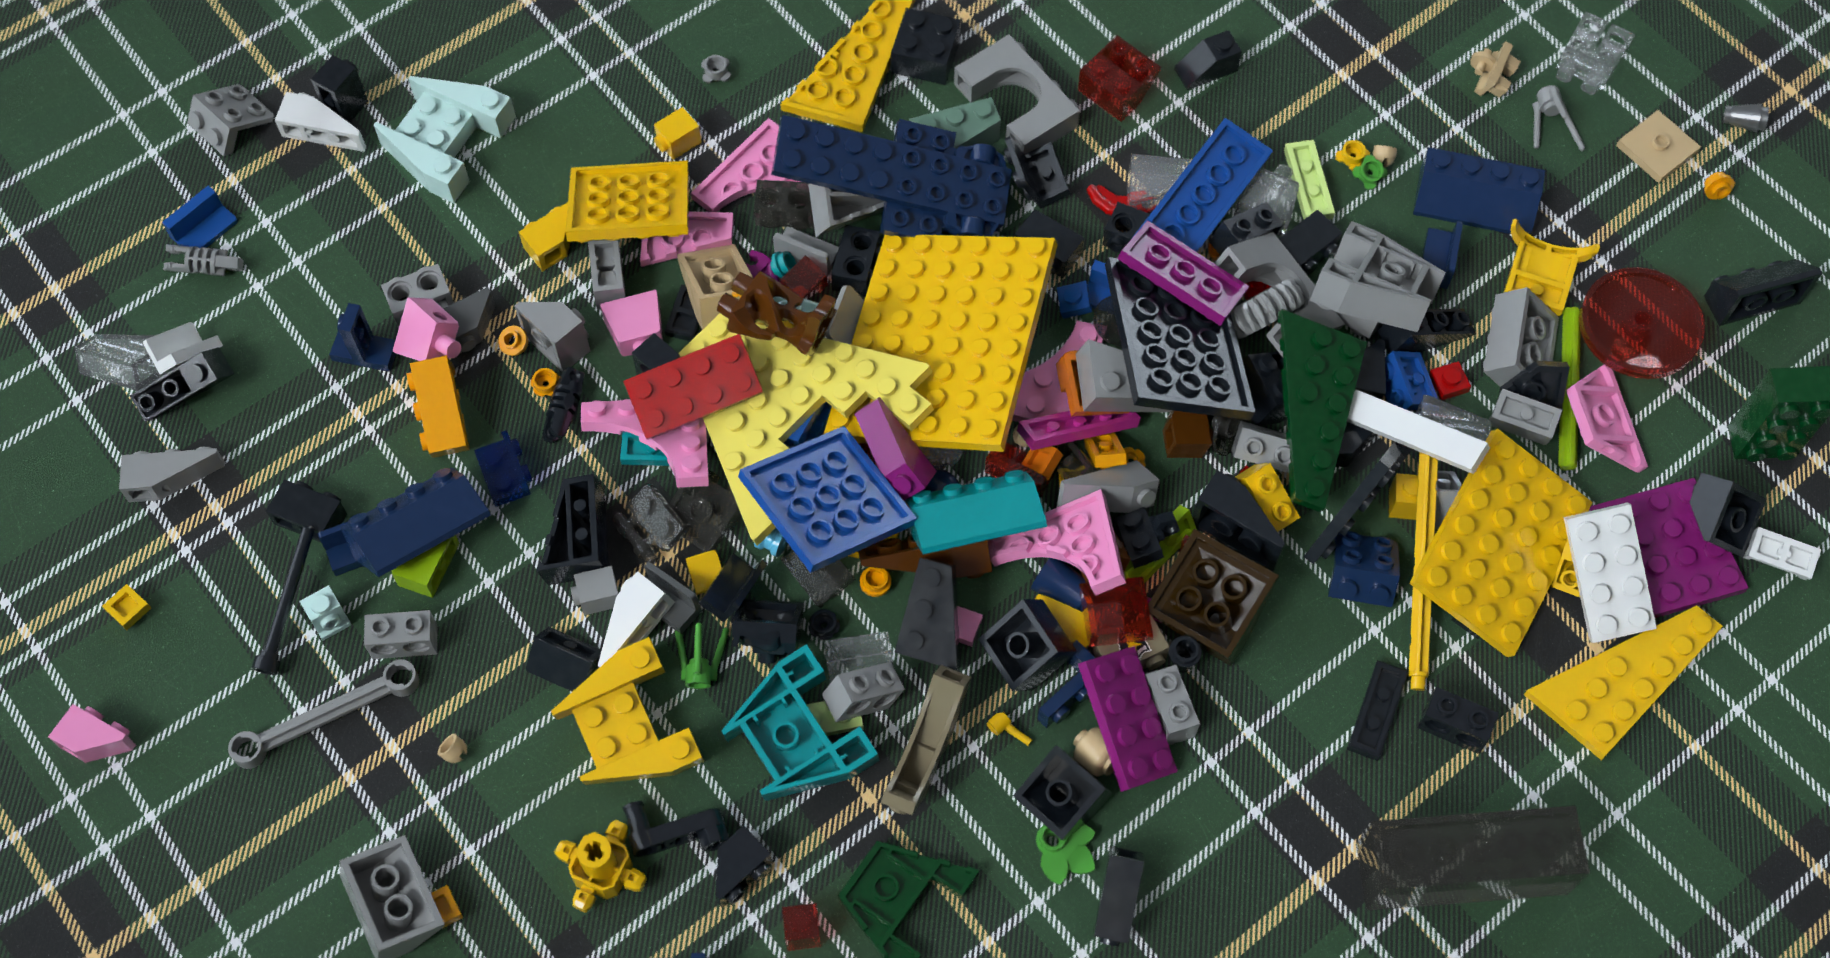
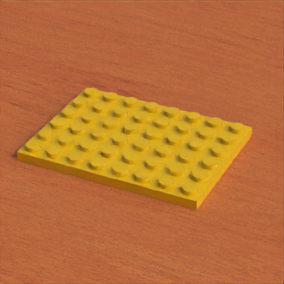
[824,235,1058,452]

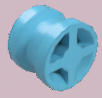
[754,528,787,557]

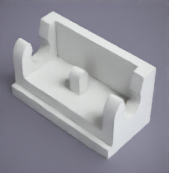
[1743,527,1821,580]

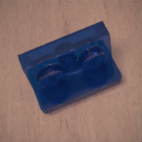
[474,430,533,507]

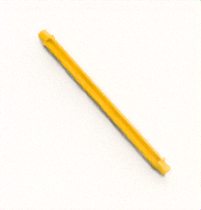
[1408,452,1438,691]

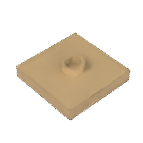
[1616,110,1701,183]

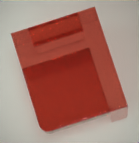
[780,255,828,298]

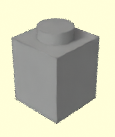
[570,566,619,615]

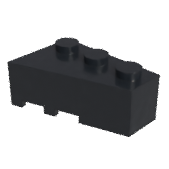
[536,474,609,585]
[894,557,961,670]

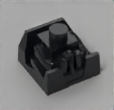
[732,599,804,664]

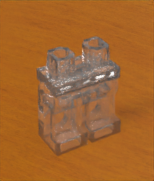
[1556,11,1636,95]

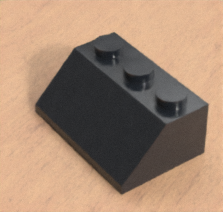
[1704,259,1823,326]

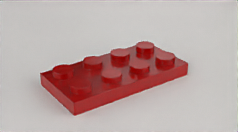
[623,334,764,440]

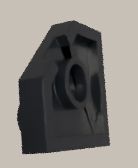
[1499,361,1570,423]

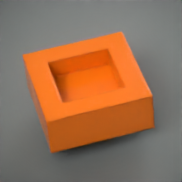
[1019,446,1063,481]

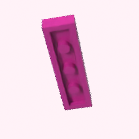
[1017,411,1140,450]

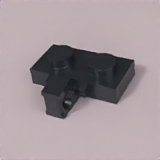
[1115,507,1180,569]

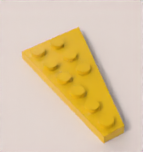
[1524,605,1723,760]

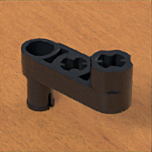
[623,801,730,857]

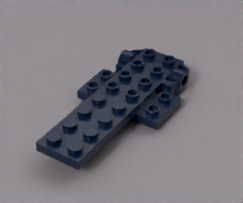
[771,115,1012,237]

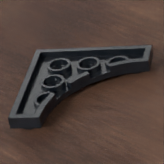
[1304,441,1411,565]

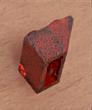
[1078,35,1161,122]

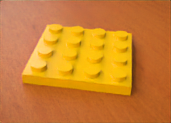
[566,161,689,243]

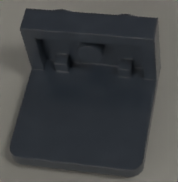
[1004,136,1072,209]

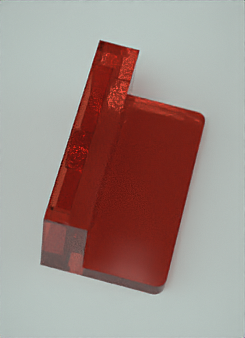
[985,443,1056,498]

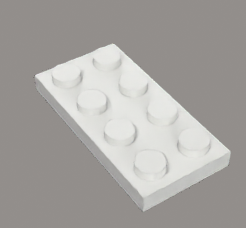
[1563,503,1657,643]

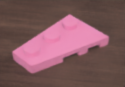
[640,211,734,267]

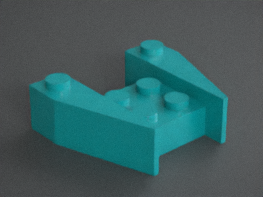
[722,644,879,801]

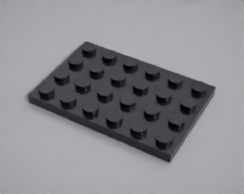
[1105,257,1256,420]

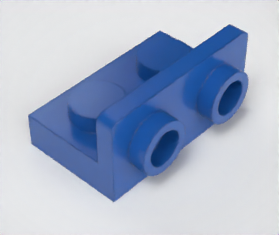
[1385,351,1441,411]

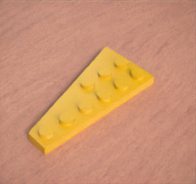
[781,0,915,133]

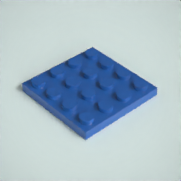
[738,426,917,573]

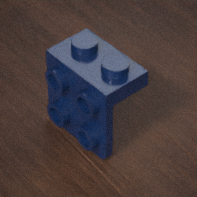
[1328,531,1400,607]

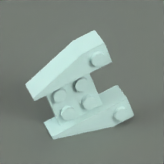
[374,76,516,203]

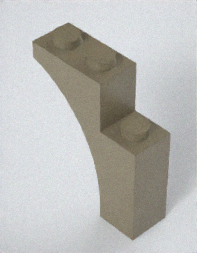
[881,665,972,815]

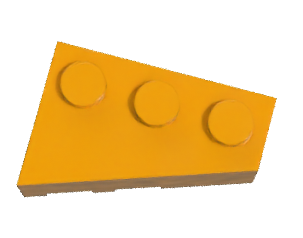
[406,355,470,458]

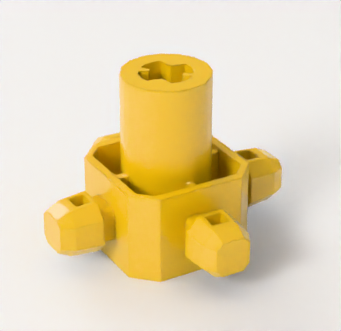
[555,820,647,913]

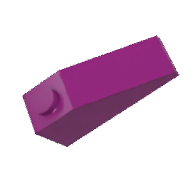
[855,397,937,501]

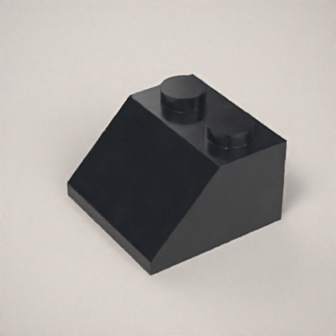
[1689,473,1767,558]
[1013,745,1113,841]

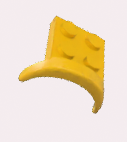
[1503,219,1600,316]

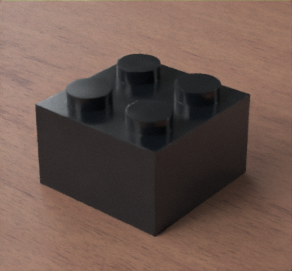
[891,8,961,85]
[979,599,1077,691]

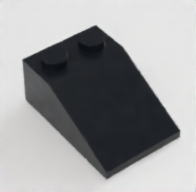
[1193,470,1285,572]

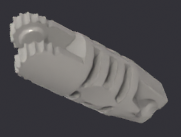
[163,244,244,276]

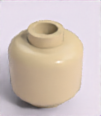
[1073,727,1114,776]

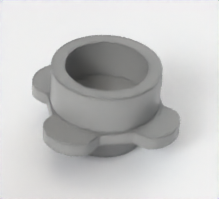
[701,55,731,83]

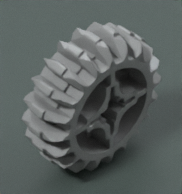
[1231,278,1305,339]

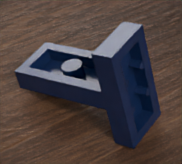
[329,303,396,372]
[1038,640,1095,728]

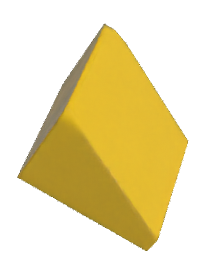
[686,550,722,595]

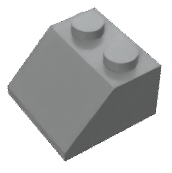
[514,302,591,372]

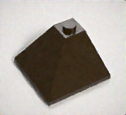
[1144,529,1279,667]

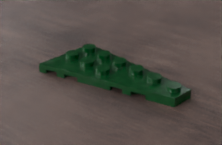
[1277,309,1367,512]

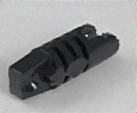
[542,366,584,444]

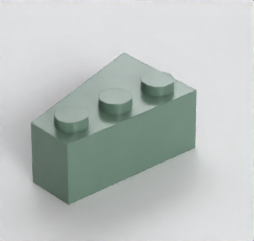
[909,97,1001,148]

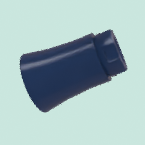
[1030,558,1104,616]

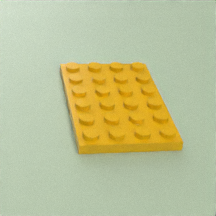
[1409,429,1593,657]

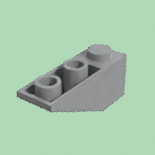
[119,447,225,502]

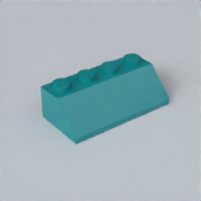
[905,470,1047,554]

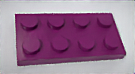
[1117,220,1250,326]
[1078,646,1178,792]

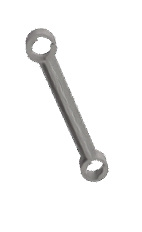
[228,659,419,769]

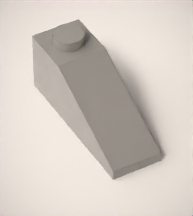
[1056,460,1159,513]

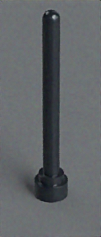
[251,525,314,676]

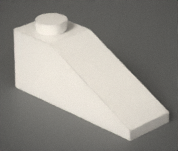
[275,92,366,152]
[598,571,675,667]

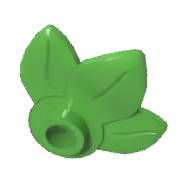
[1036,824,1095,885]

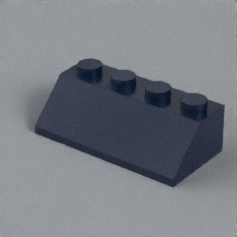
[1413,147,1545,235]
[340,467,491,577]

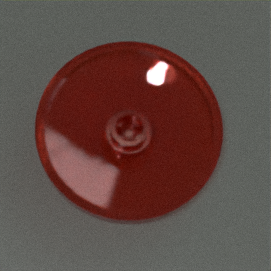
[1579,267,1705,379]

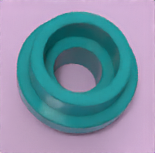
[770,251,797,281]

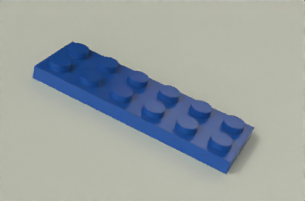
[1132,118,1273,252]

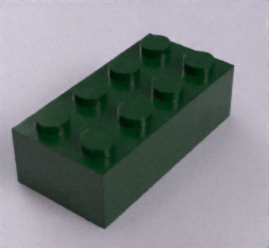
[1727,366,1830,462]

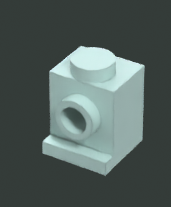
[300,585,352,641]

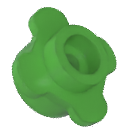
[1352,155,1387,190]

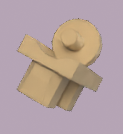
[1470,41,1521,98]

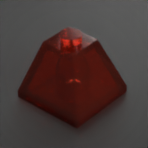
[1079,577,1153,647]

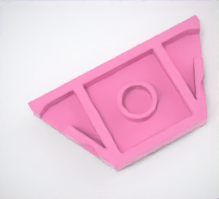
[1566,363,1648,473]

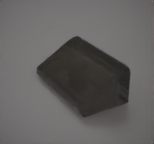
[1055,441,1100,480]

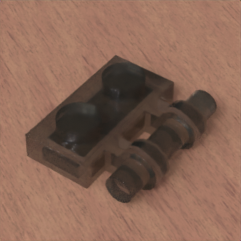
[612,483,689,565]

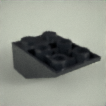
[1243,351,1288,426]

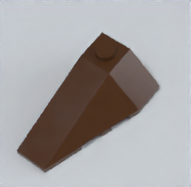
[858,535,992,579]

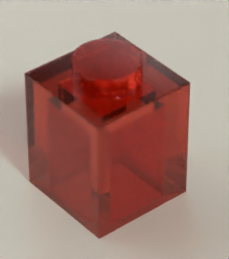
[782,903,821,951]

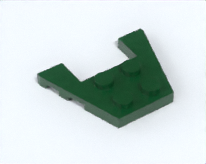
[838,841,979,958]

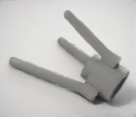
[1532,85,1585,151]

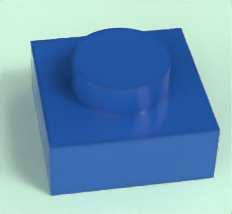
[1057,281,1092,319]

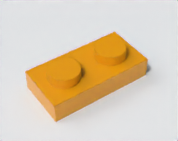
[1084,432,1127,469]

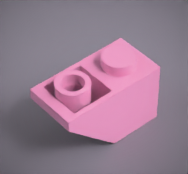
[48,704,136,763]

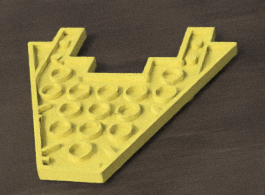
[678,313,934,546]

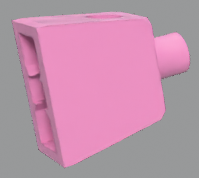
[600,290,663,357]
[393,297,461,361]

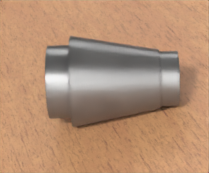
[1723,104,1769,133]

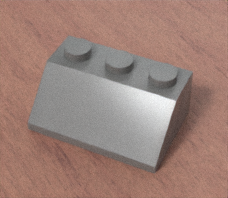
[1483,287,1559,387]
[339,835,444,958]

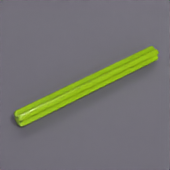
[1558,306,1581,471]

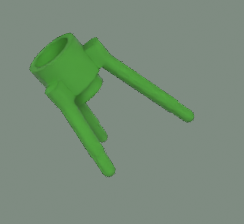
[675,622,729,689]

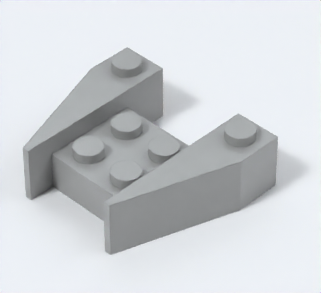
[1310,221,1446,332]

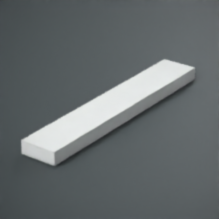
[1347,389,1490,474]

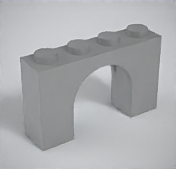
[954,34,1080,154]
[1214,232,1345,357]

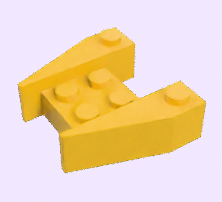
[551,637,704,785]

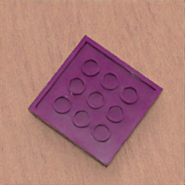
[1588,478,1749,618]

